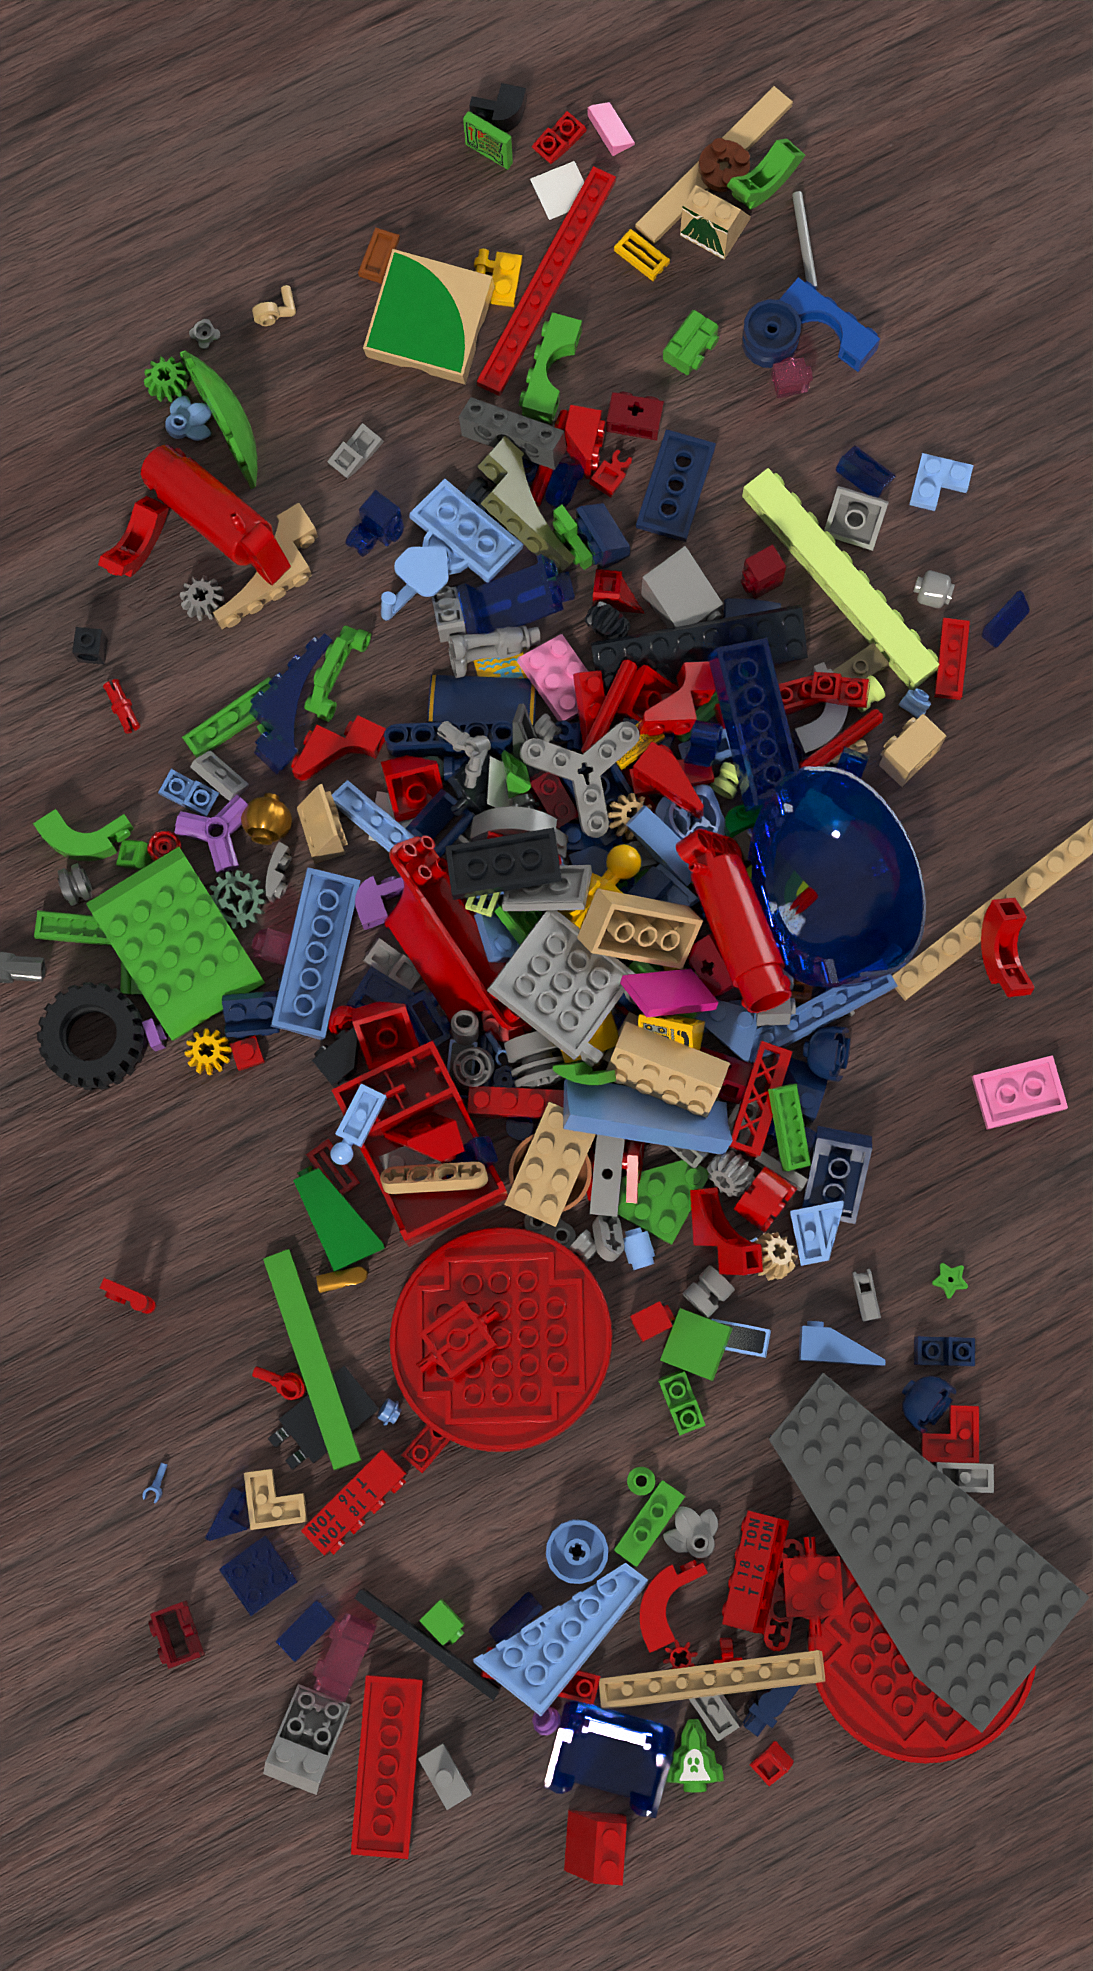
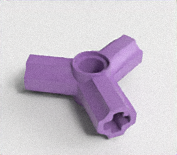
[175,795,248,874]

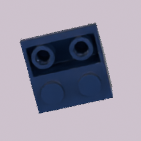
[574,503,630,570]

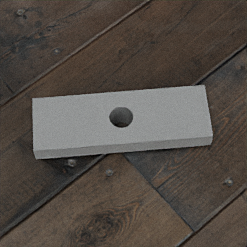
[590,1135,625,1217]

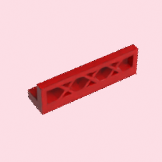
[729,1041,793,1158]

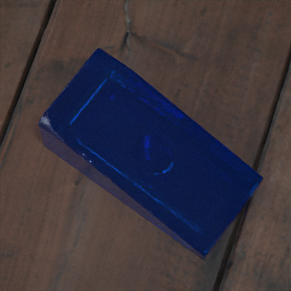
[442,1136,498,1179]

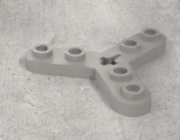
[520,722,639,838]

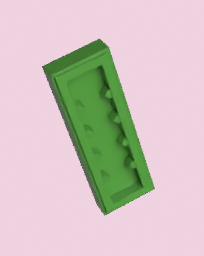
[34,910,112,946]
[768,1084,811,1171]
[614,1480,685,1567]

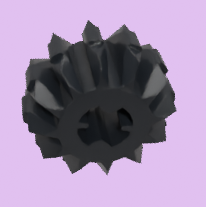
[584,601,631,640]

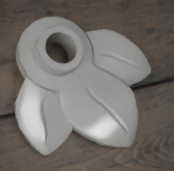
[663,1506,718,1559]

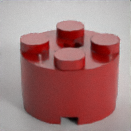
[734,1166,798,1233]

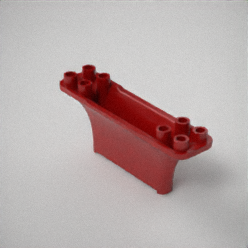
[384,835,527,1030]

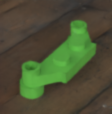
[304,625,371,722]

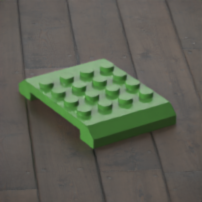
[86,847,265,1041]

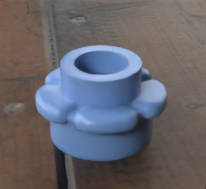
[377,1398,401,1425]

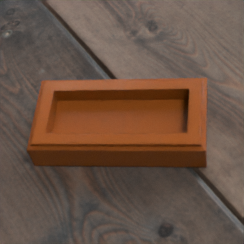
[358,227,400,284]

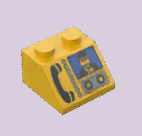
[638,1013,705,1051]

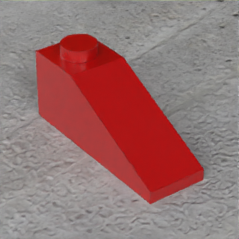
[633,742,704,819]

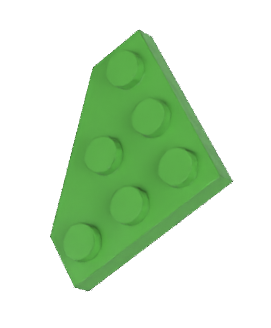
[618,1160,709,1245]

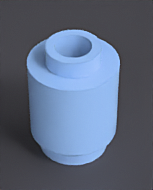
[623,1227,655,1270]

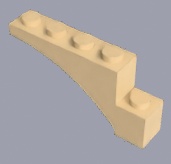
[213,503,318,629]

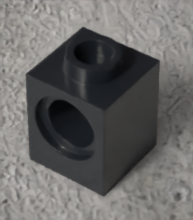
[72,627,108,665]

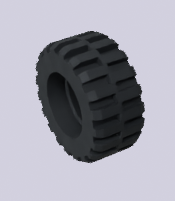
[37,982,147,1090]

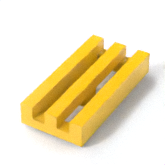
[614,229,670,281]

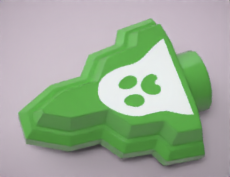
[666,1719,724,1792]

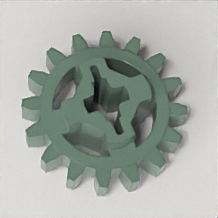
[210,870,267,929]

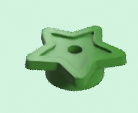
[932,1263,968,1299]

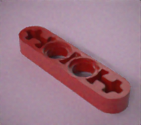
[763,1539,804,1651]

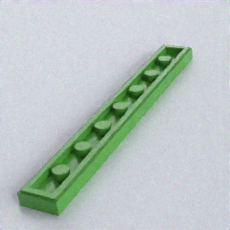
[263,1249,362,1470]

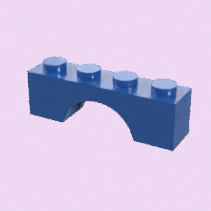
[779,277,880,372]

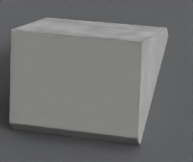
[824,486,889,551]

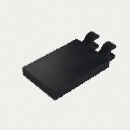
[268,1366,380,1470]

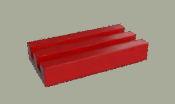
[306,1139,361,1195]

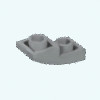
[266,842,292,904]

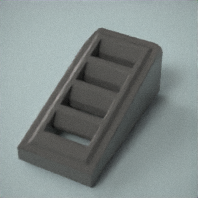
[512,704,537,762]

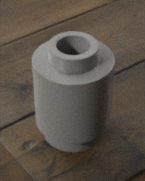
[451,1010,479,1045]

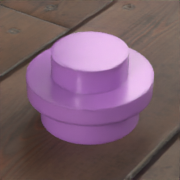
[532,1707,560,1735]

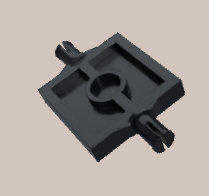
[448,753,503,816]

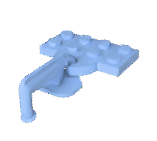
[381,479,523,621]

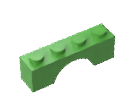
[519,312,582,425]

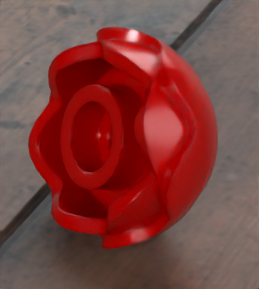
[147,831,181,861]
[328,1005,355,1035]

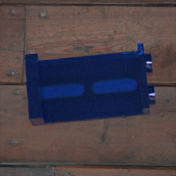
[456,554,564,634]

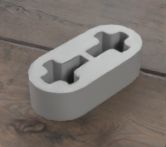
[592,1215,625,1261]

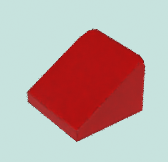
[749,1741,794,1786]

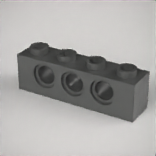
[459,397,566,470]

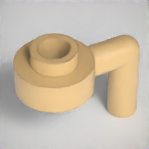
[252,285,296,326]

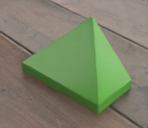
[501,750,531,799]

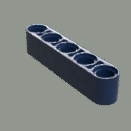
[384,720,513,757]

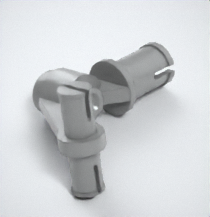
[437,721,491,788]

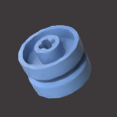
[546,1519,608,1584]

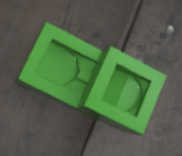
[553,1061,616,1085]

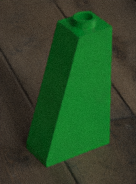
[293,1166,386,1271]

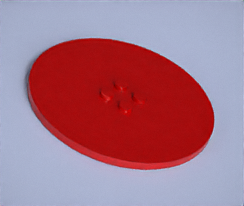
[390,1227,613,1452]
[807,1559,1036,1763]

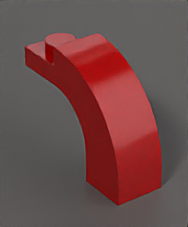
[98,496,169,577]
[981,898,1035,997]
[639,1559,708,1653]

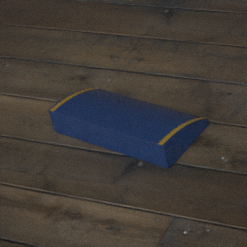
[427,675,537,726]

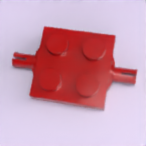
[416,1300,500,1380]
[782,1537,844,1637]

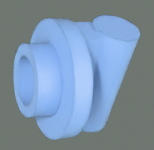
[899,689,931,718]

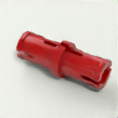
[103,679,140,734]

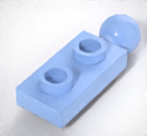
[330,1084,387,1165]

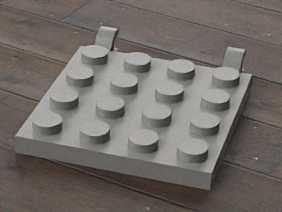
[487,910,636,1067]

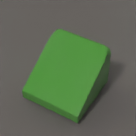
[116,840,152,871]

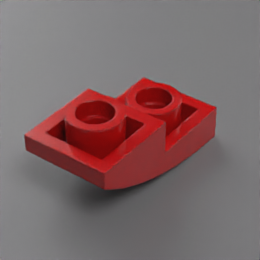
[531,111,587,164]
[811,672,870,708]

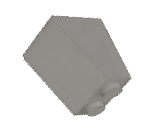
[641,546,723,628]

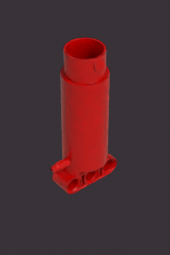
[141,445,291,586]
[676,829,792,1013]

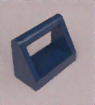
[406,789,475,858]

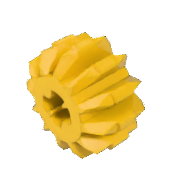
[184,1028,232,1075]

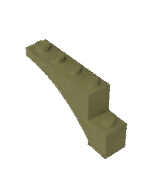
[478,436,575,576]

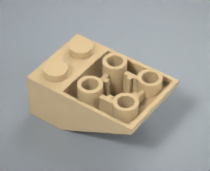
[297,784,348,864]

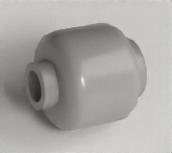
[913,570,955,609]

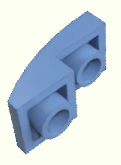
[158,769,219,817]

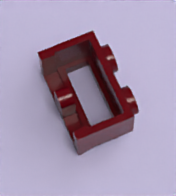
[148,1600,205,1669]

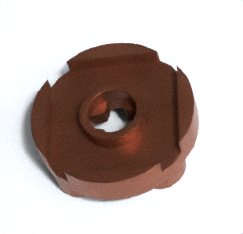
[698,138,750,192]

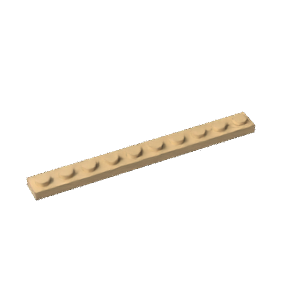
[893,819,1093,1001]

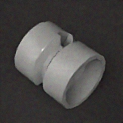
[682,1265,735,1318]

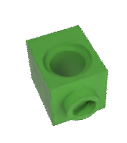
[419,1599,465,1645]

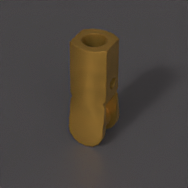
[316,1267,368,1293]

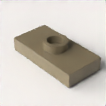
[833,642,889,679]

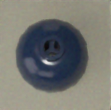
[803,1026,850,1082]
[902,1376,956,1434]

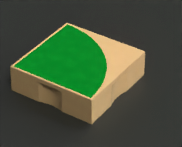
[363,249,495,385]

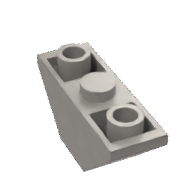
[431,586,466,643]

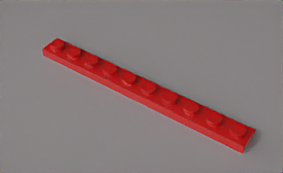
[477,166,616,396]

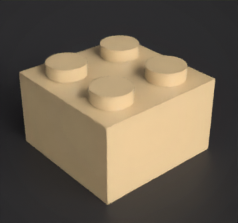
[879,714,946,787]

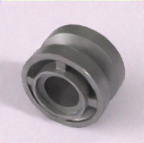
[57,863,92,906]
[453,1047,494,1087]

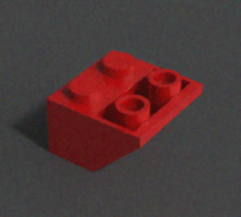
[565,405,606,480]

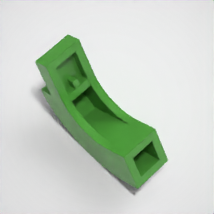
[727,139,805,209]
[33,809,134,861]

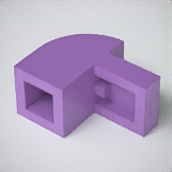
[355,876,404,930]

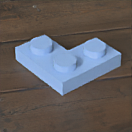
[909,453,973,511]

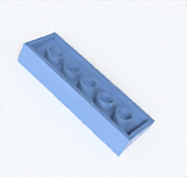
[271,867,360,1041]
[563,1079,733,1155]

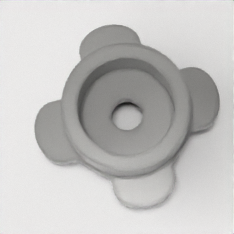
[189,319,220,349]

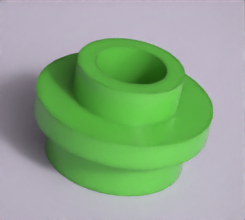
[627,1467,655,1495]

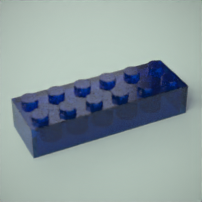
[708,638,806,812]

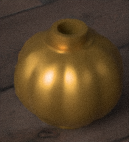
[241,793,292,845]

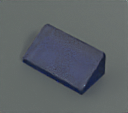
[836,445,896,498]
[981,590,1030,648]
[489,1592,543,1644]

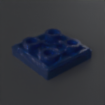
[219,1535,298,1616]

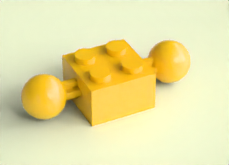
[557,845,641,929]

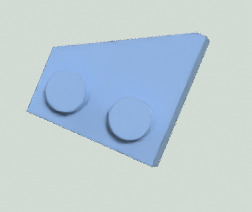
[790,1200,844,1266]

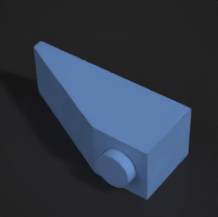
[798,1321,885,1366]

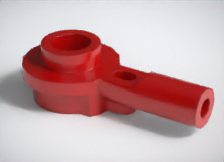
[252,1366,306,1400]

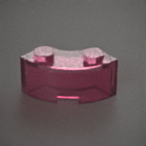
[313,1612,377,1702]

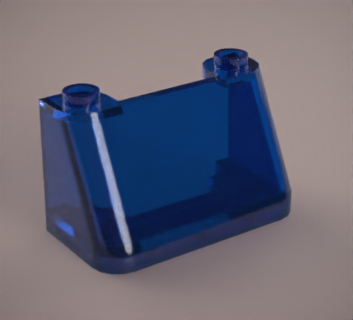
[544,1701,675,1818]

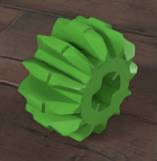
[144,356,189,403]

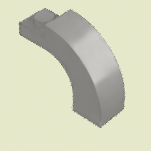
[793,662,848,760]
[470,806,568,860]

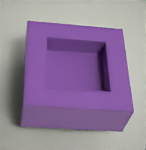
[142,1018,167,1052]

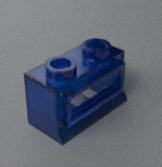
[398,990,452,1046]

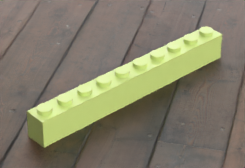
[742,468,939,690]

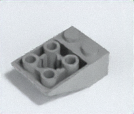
[263,1684,351,1795]

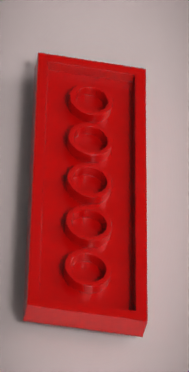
[351,1675,423,1859]

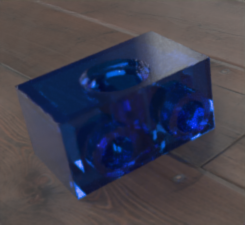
[359,490,404,547]

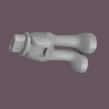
[448,626,540,678]

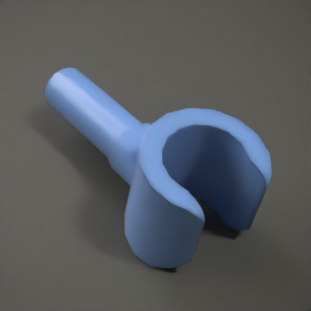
[485,1030,507,1065]
[142,1463,167,1503]

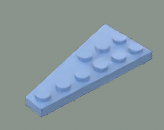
[473,1563,648,1716]

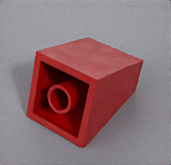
[564,1810,627,1886]

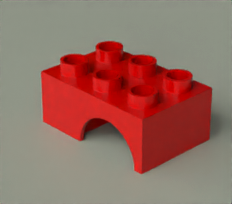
[332,1041,508,1247]

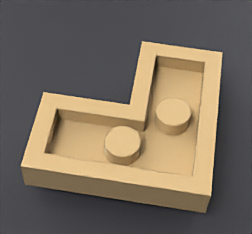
[244,1469,308,1530]

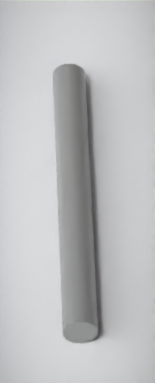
[792,191,818,289]

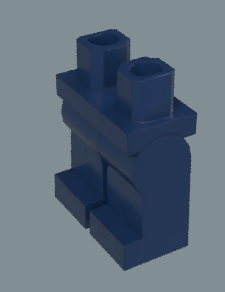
[742,1685,802,1737]

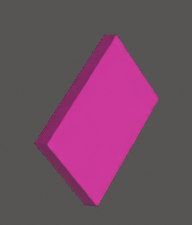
[620,969,719,1017]

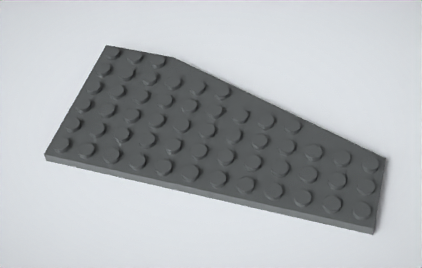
[768,1373,1089,1733]

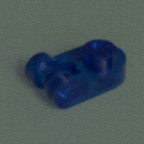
[545,462,584,508]

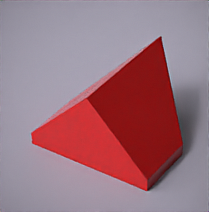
[593,569,645,614]

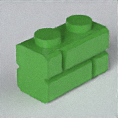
[663,310,719,375]

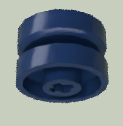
[742,299,801,368]

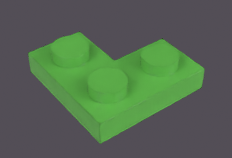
[552,505,593,570]

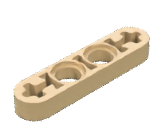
[380,1162,488,1194]

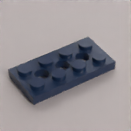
[636,429,716,542]

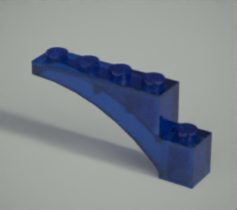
[249,633,333,775]

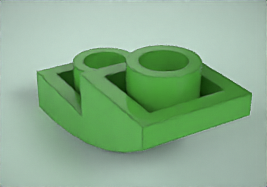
[658,1370,706,1436]

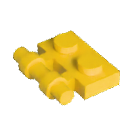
[474,248,522,307]

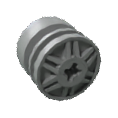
[504,1031,566,1089]

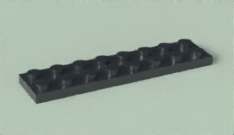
[590,604,808,695]

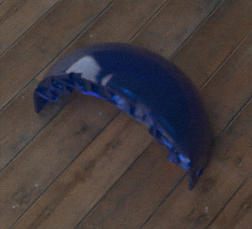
[748,766,926,988]

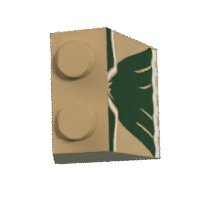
[680,185,751,260]

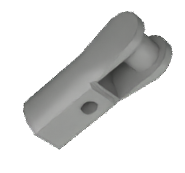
[852,1269,881,1322]

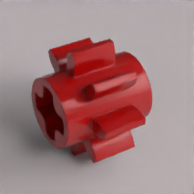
[662,1639,698,1669]

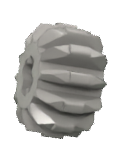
[180,575,225,621]
[707,1150,755,1197]

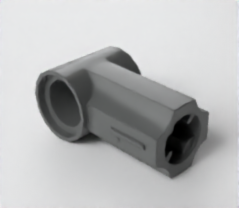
[0,952,46,983]

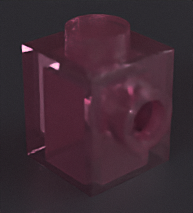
[771,357,813,399]
[252,928,291,965]

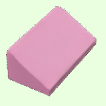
[588,102,635,156]

